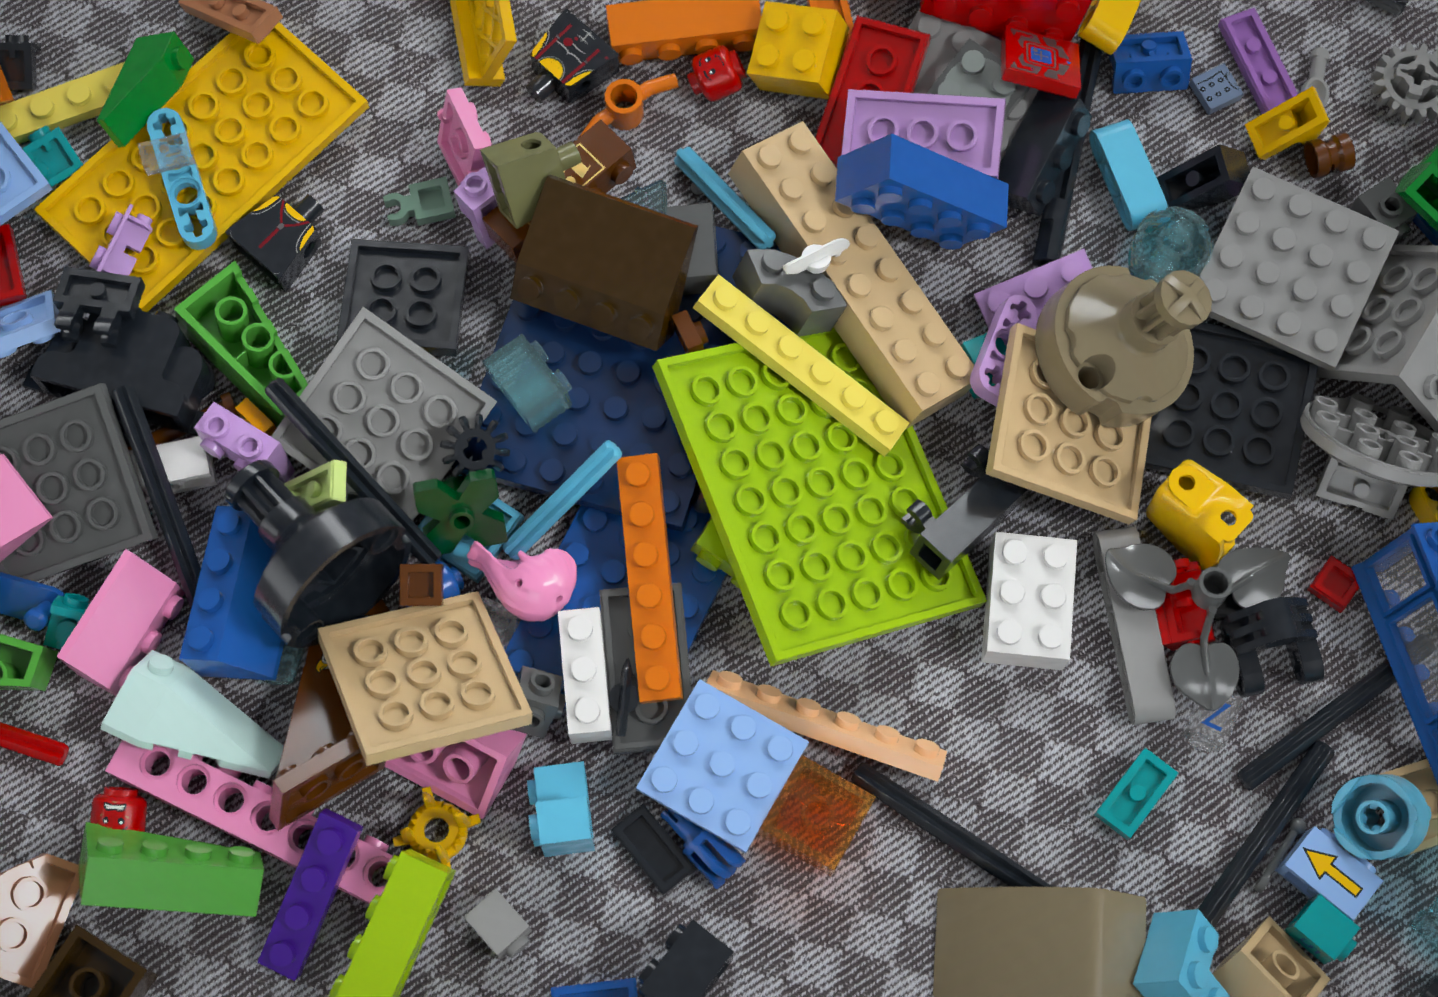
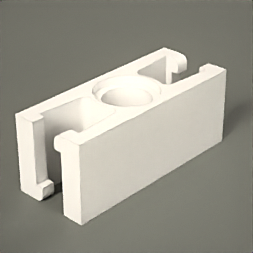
[129,436,217,500]

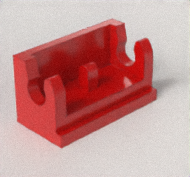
[1156,558,1216,651]

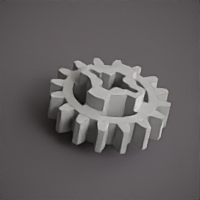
[1370,42,1438,125]

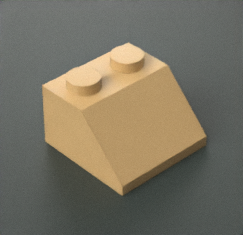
[1212,916,1330,997]

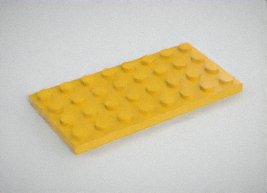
[34,22,369,312]

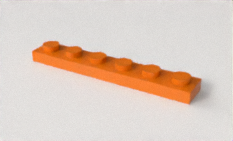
[617,453,683,704]

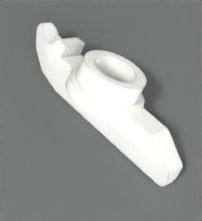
[782,238,850,274]

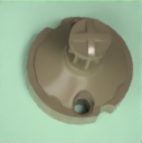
[1035,265,1212,428]

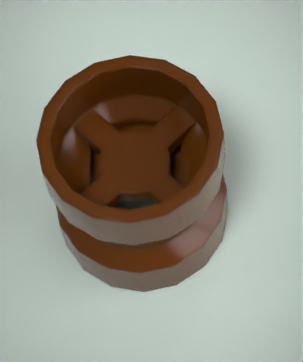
[1304,132,1356,178]

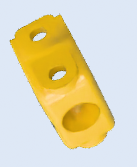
[1146,459,1254,570]

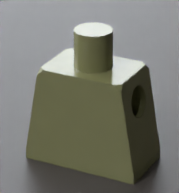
[480,132,582,229]

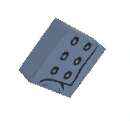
[1189,63,1244,115]

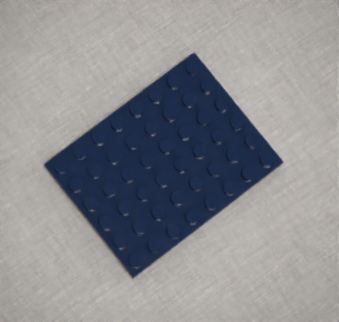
[452,213,777,532]

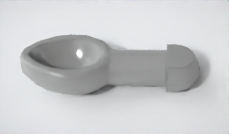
[1300,47,1330,107]

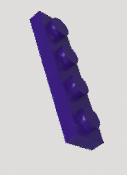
[257,808,364,981]

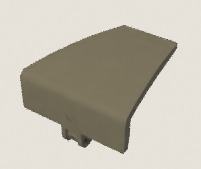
[933,887,1146,997]

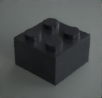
[638,919,734,997]

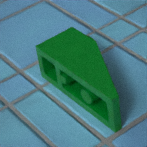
[97,31,194,148]

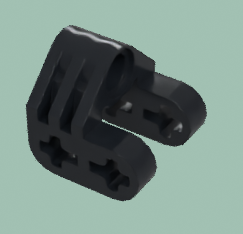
[1220,597,1325,698]

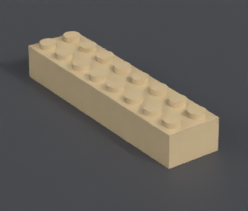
[728,121,974,430]

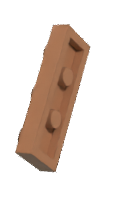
[178,0,283,44]

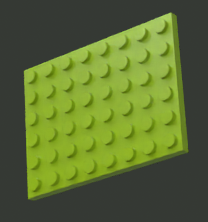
[652,327,987,667]

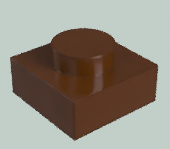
[672,310,709,354]
[400,564,444,606]

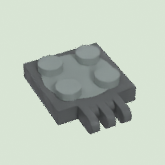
[926,38,1030,122]

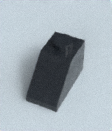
[1156,144,1250,213]

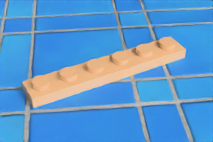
[706,670,947,782]

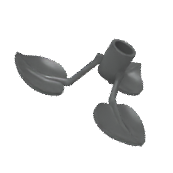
[1105,544,1290,711]

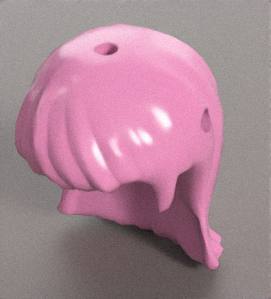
[467,541,577,622]

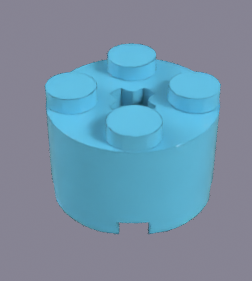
[1331,774,1431,860]

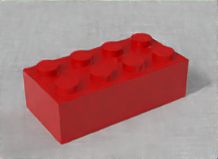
[920,0,1093,42]

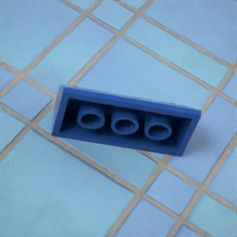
[179,506,284,681]

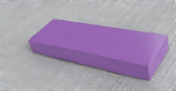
[1218,7,1298,114]

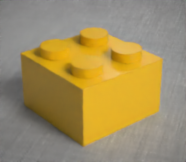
[747,1,849,99]

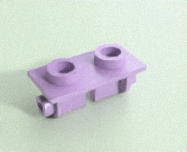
[89,204,153,276]

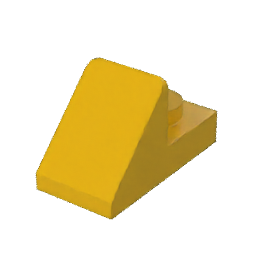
[1244,86,1330,160]

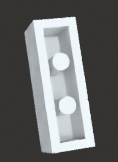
[558,607,612,744]

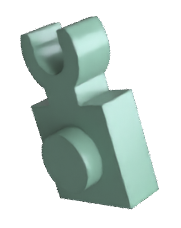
[383,177,456,226]

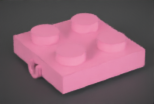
[437,87,492,187]

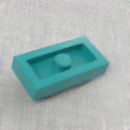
[1094,748,1178,841]

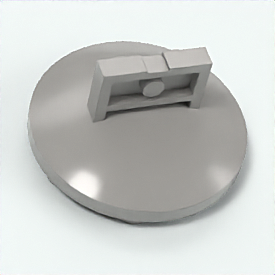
[1300,394,1438,520]

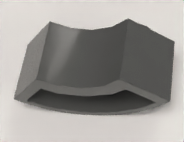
[732,249,847,337]

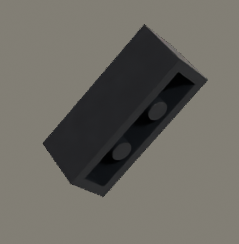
[998,90,1092,216]

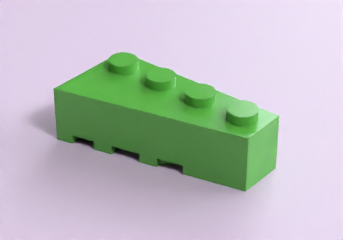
[174,261,308,427]

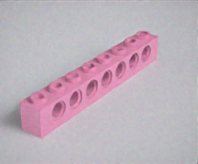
[105,740,393,904]

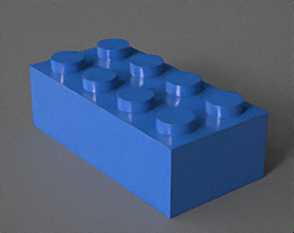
[835,133,1009,250]

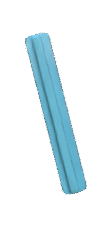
[674,147,776,249]
[502,440,622,560]

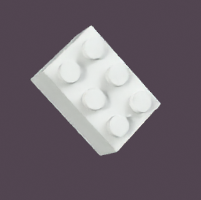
[981,532,1077,671]

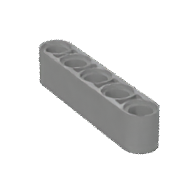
[1093,526,1176,725]

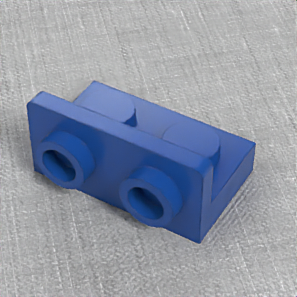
[1109,31,1192,94]

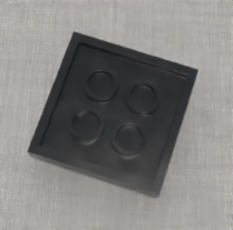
[336,239,470,357]

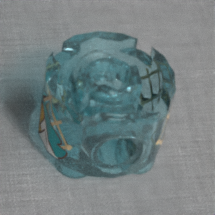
[1127,206,1214,283]

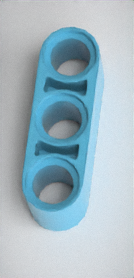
[1089,119,1168,231]

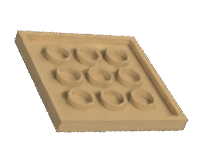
[986,323,1152,524]
[318,591,533,766]

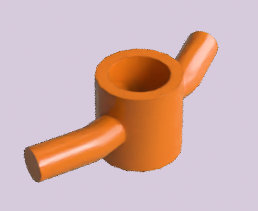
[577,73,678,139]

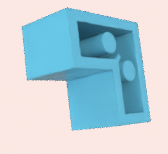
[527,761,595,857]
[1133,909,1230,997]

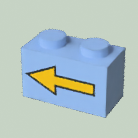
[1275,826,1383,921]

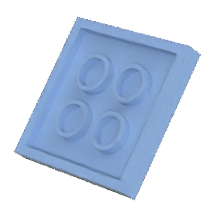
[636,679,809,853]

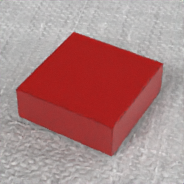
[1307,555,1359,613]

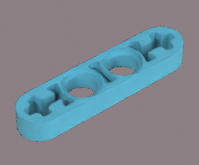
[147,108,217,250]

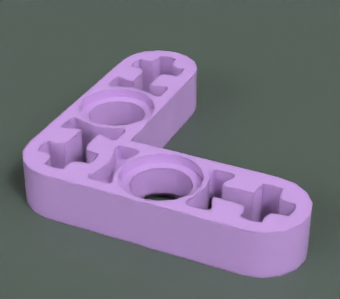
[970,295,1037,407]

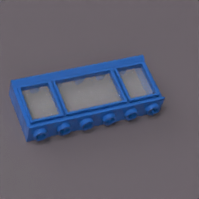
[1351,522,1438,785]

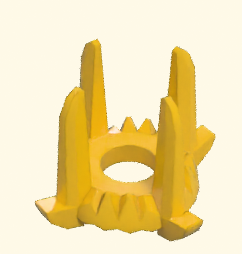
[392,786,481,868]

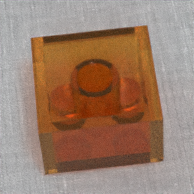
[759,755,876,877]

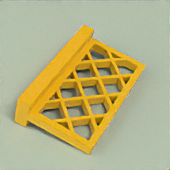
[450,0,517,87]

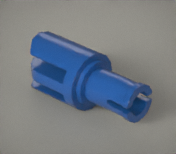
[660,808,746,889]

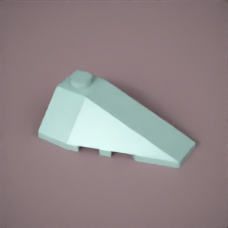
[101,650,284,779]

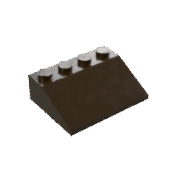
[510,174,698,351]

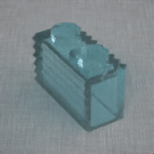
[482,334,572,432]

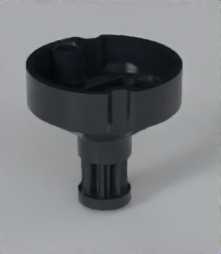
[225,459,412,648]

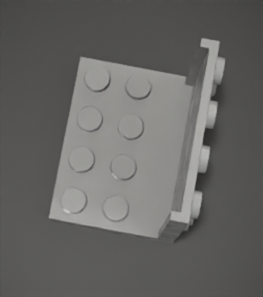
[1316,244,1438,433]

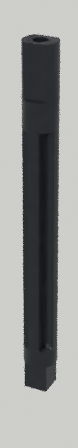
[1032,8,1102,267]

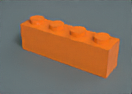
[606,0,762,65]

